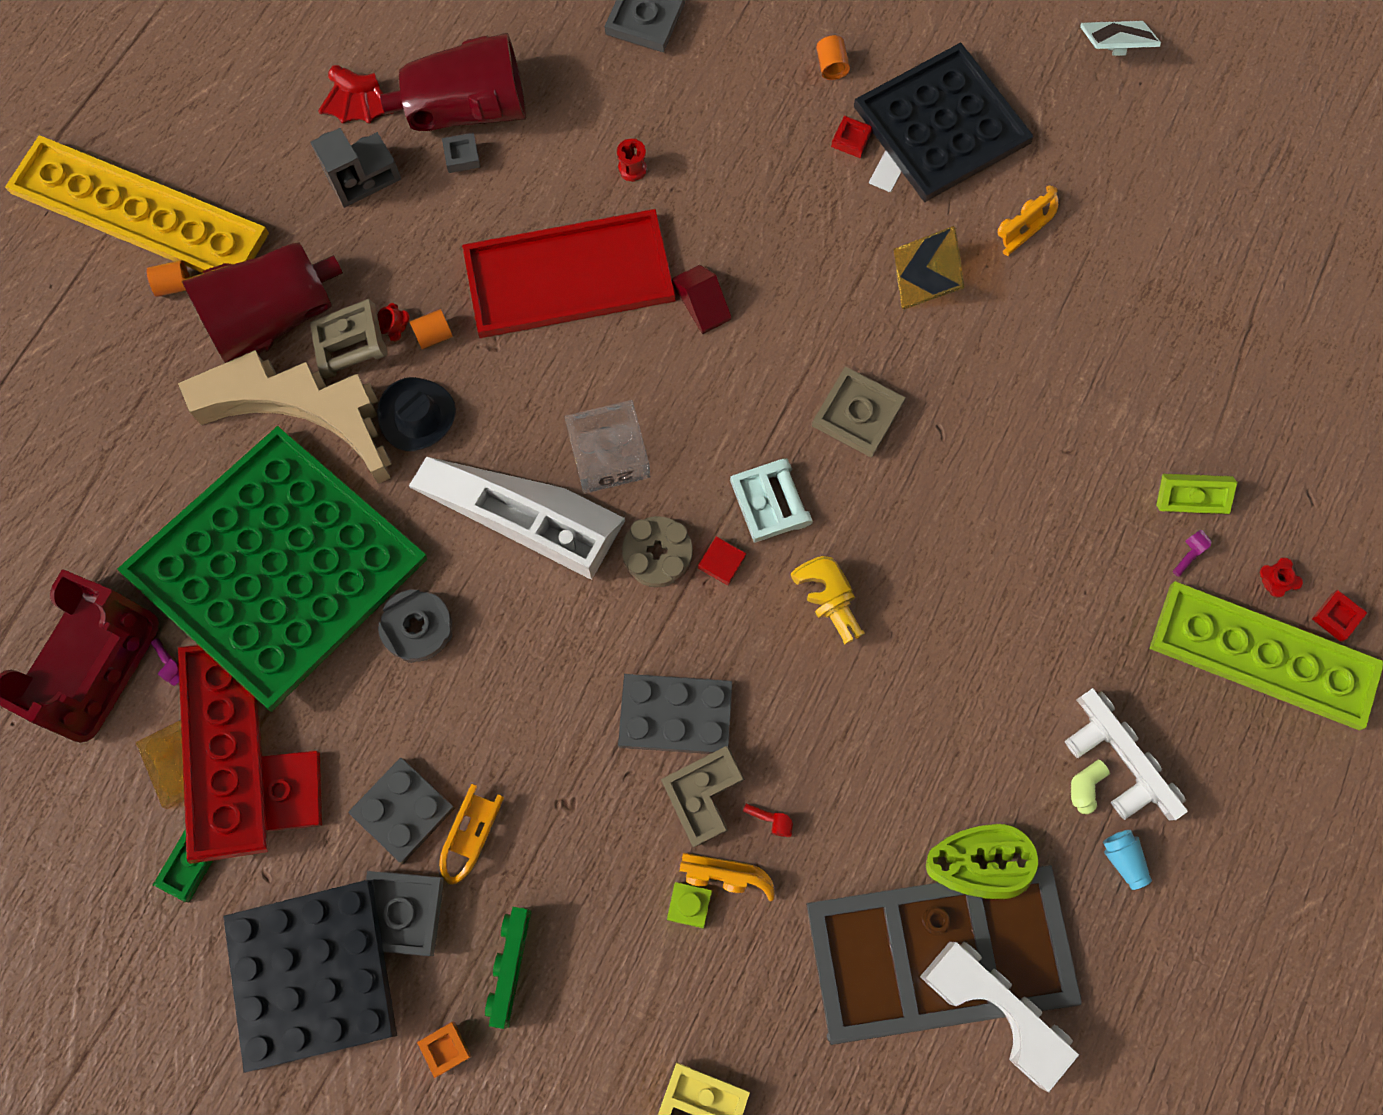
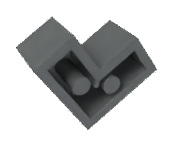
[310,128,401,208]

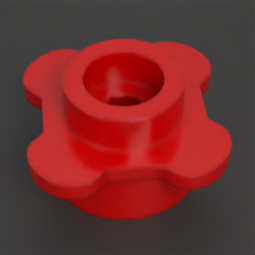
[377,303,409,342]
[1259,557,1303,598]

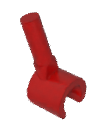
[743,803,793,837]

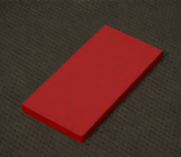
[462,209,675,338]

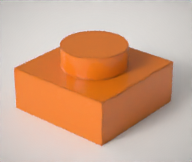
[417,1022,472,1078]

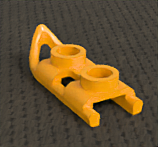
[998,185,1058,256]
[440,784,504,885]
[679,852,775,901]

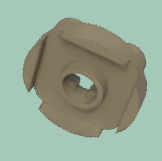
[622,516,692,587]

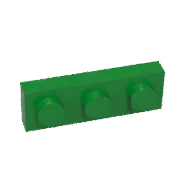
[485,906,532,1029]

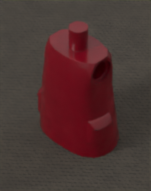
[380,33,526,131]
[182,242,343,363]

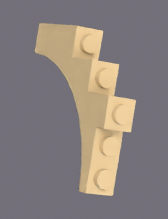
[178,350,392,484]

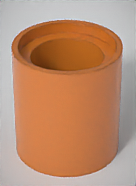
[816,35,850,80]
[147,260,190,297]
[409,309,453,350]

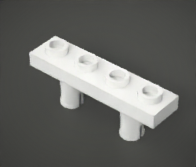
[1065,688,1188,821]

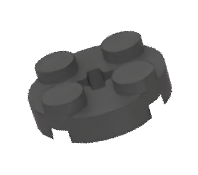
[378,589,452,663]

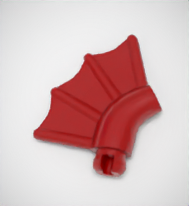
[318,65,394,124]

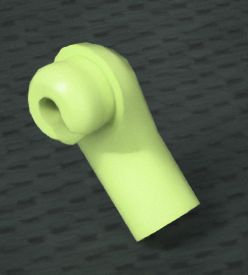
[1071,759,1110,814]

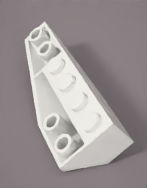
[409,457,625,580]

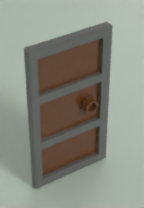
[806,865,1081,1045]

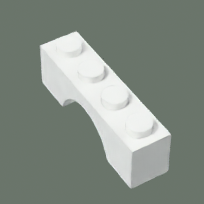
[920,942,1079,1092]

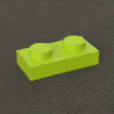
[1156,474,1237,514]

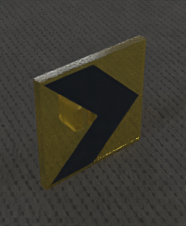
[894,226,965,309]

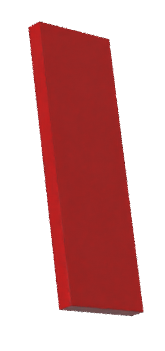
[178,645,268,864]

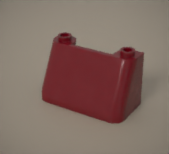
[0,569,159,743]

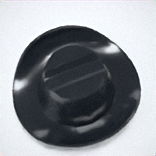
[377,377,456,451]

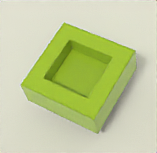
[667,882,712,929]

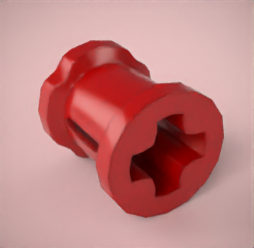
[616,138,647,182]

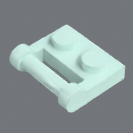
[730,459,813,543]

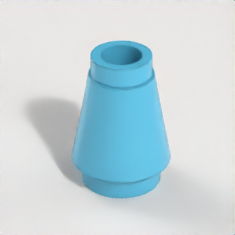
[1103,830,1152,890]

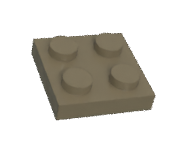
[812,366,906,458]

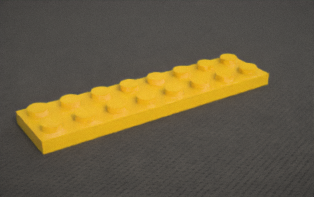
[5,135,269,273]

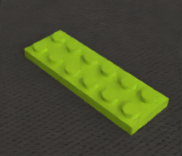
[1149,581,1383,730]

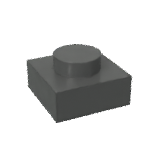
[442,133,481,173]

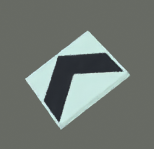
[1080,21,1161,56]

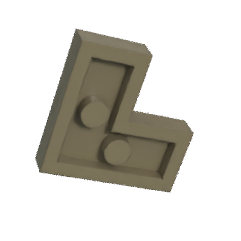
[661,746,745,847]

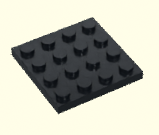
[854,42,1034,203]
[223,880,397,1073]

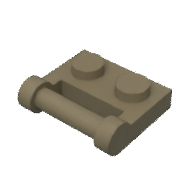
[310,299,387,379]

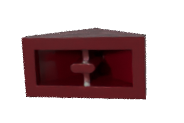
[671,265,731,334]

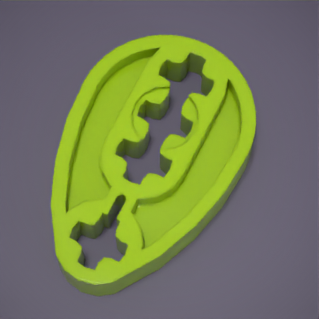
[926,824,1038,899]

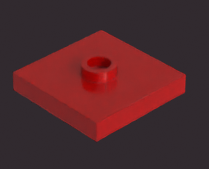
[262,751,322,832]

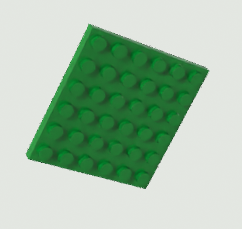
[117,426,428,712]

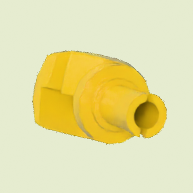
[790,556,865,645]

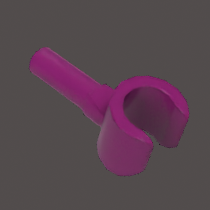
[1172,530,1211,577]
[151,638,179,686]

